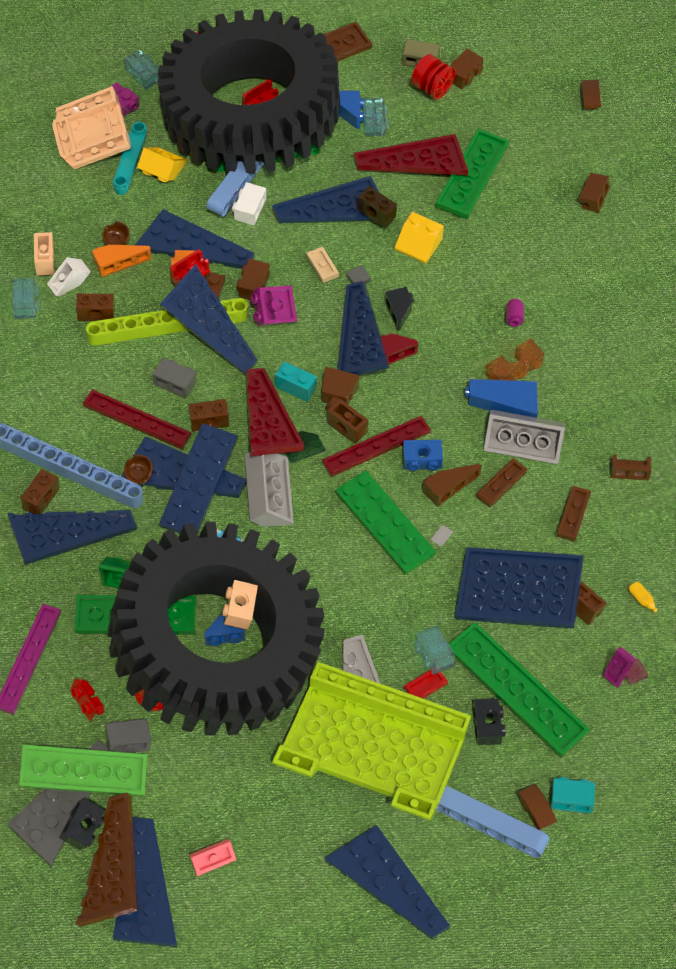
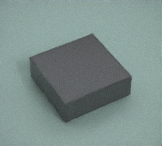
[346,265,371,284]

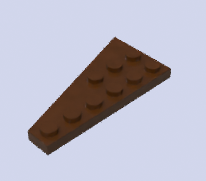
[76,792,137,927]

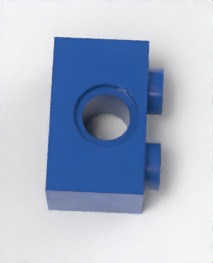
[403,440,443,471]

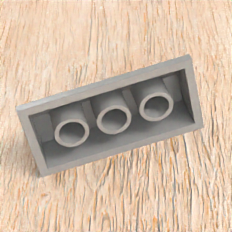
[484,410,566,464]
[245,452,294,527]

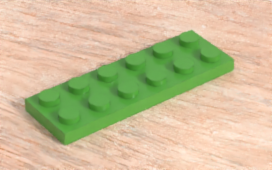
[19,745,147,797]

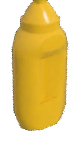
[628,582,657,612]

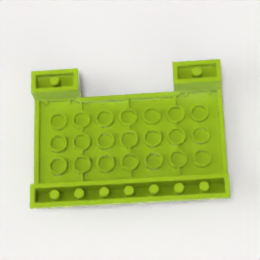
[272,662,472,821]

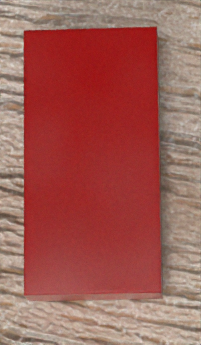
[403,666,448,699]

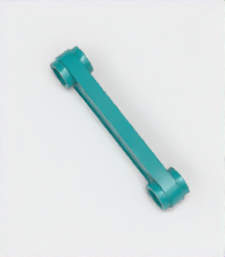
[113,122,147,195]

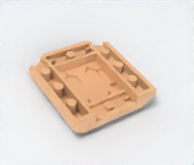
[52,86,131,170]

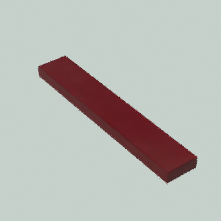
[83,389,191,450]
[322,415,431,477]

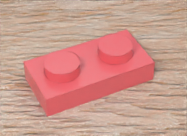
[189,839,236,876]

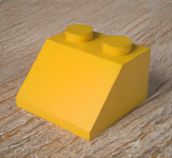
[137,147,188,182]
[395,212,444,264]

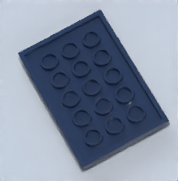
[455,547,584,629]

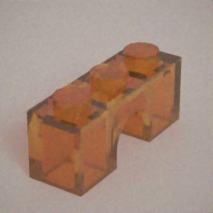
[485,338,544,381]

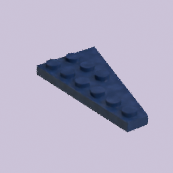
[337,281,390,375]

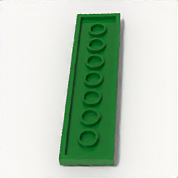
[446,622,590,758]

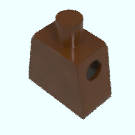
[321,367,360,410]

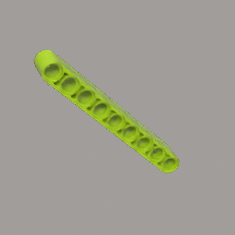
[86,298,248,345]

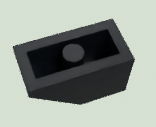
[385,287,414,331]

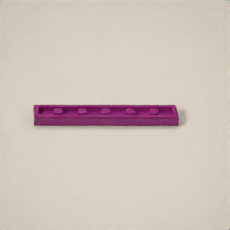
[0,604,61,715]

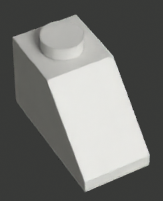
[47,257,91,297]

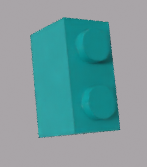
[275,361,317,402]
[550,777,595,814]

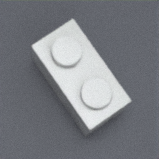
[232,182,266,225]

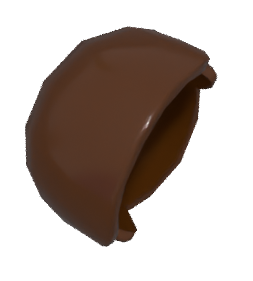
[102,221,130,245]
[124,454,153,485]

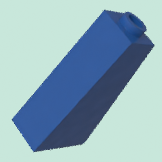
[465,379,538,418]

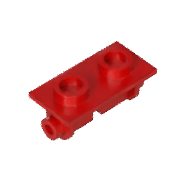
[70,678,104,721]

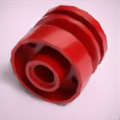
[411,54,456,100]

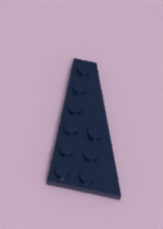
[272,176,379,223]
[135,209,255,269]
[160,264,258,376]
[121,436,247,498]
[7,510,137,565]
[113,817,177,947]
[325,825,450,939]

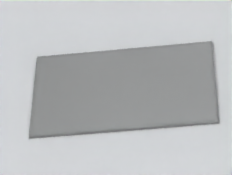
[430,525,453,547]

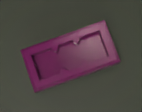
[602,646,636,688]

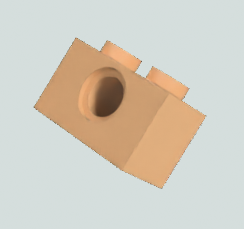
[34,232,55,275]
[222,580,258,630]

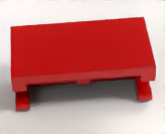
[242,79,279,105]
[170,249,210,285]

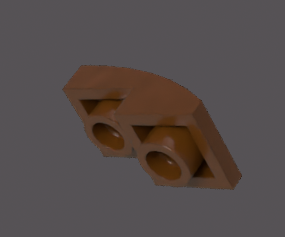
[581,79,601,110]
[517,784,557,830]

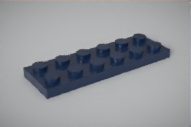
[159,423,238,534]

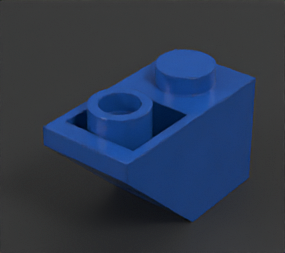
[339,91,364,129]
[204,613,245,646]

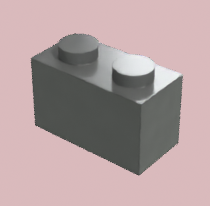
[152,358,197,399]
[105,719,151,753]

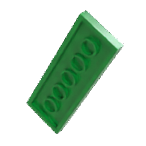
[435,128,510,219]
[335,470,436,575]
[74,595,196,635]

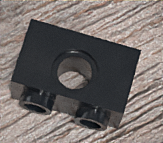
[473,698,506,745]
[59,798,105,850]

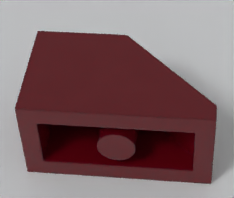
[381,333,418,365]

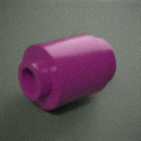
[506,299,524,327]

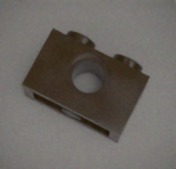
[357,186,397,228]

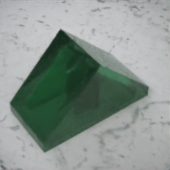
[285,431,325,464]

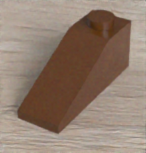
[423,464,482,507]

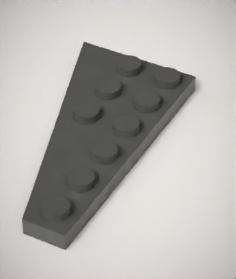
[7,740,108,868]

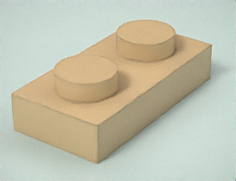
[306,247,339,283]

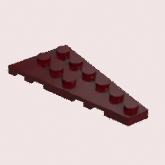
[354,134,468,175]
[246,368,305,456]

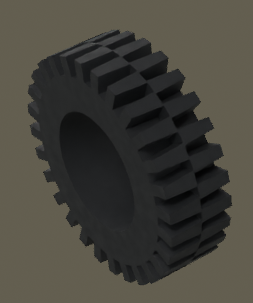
[158,10,340,174]
[108,522,325,736]

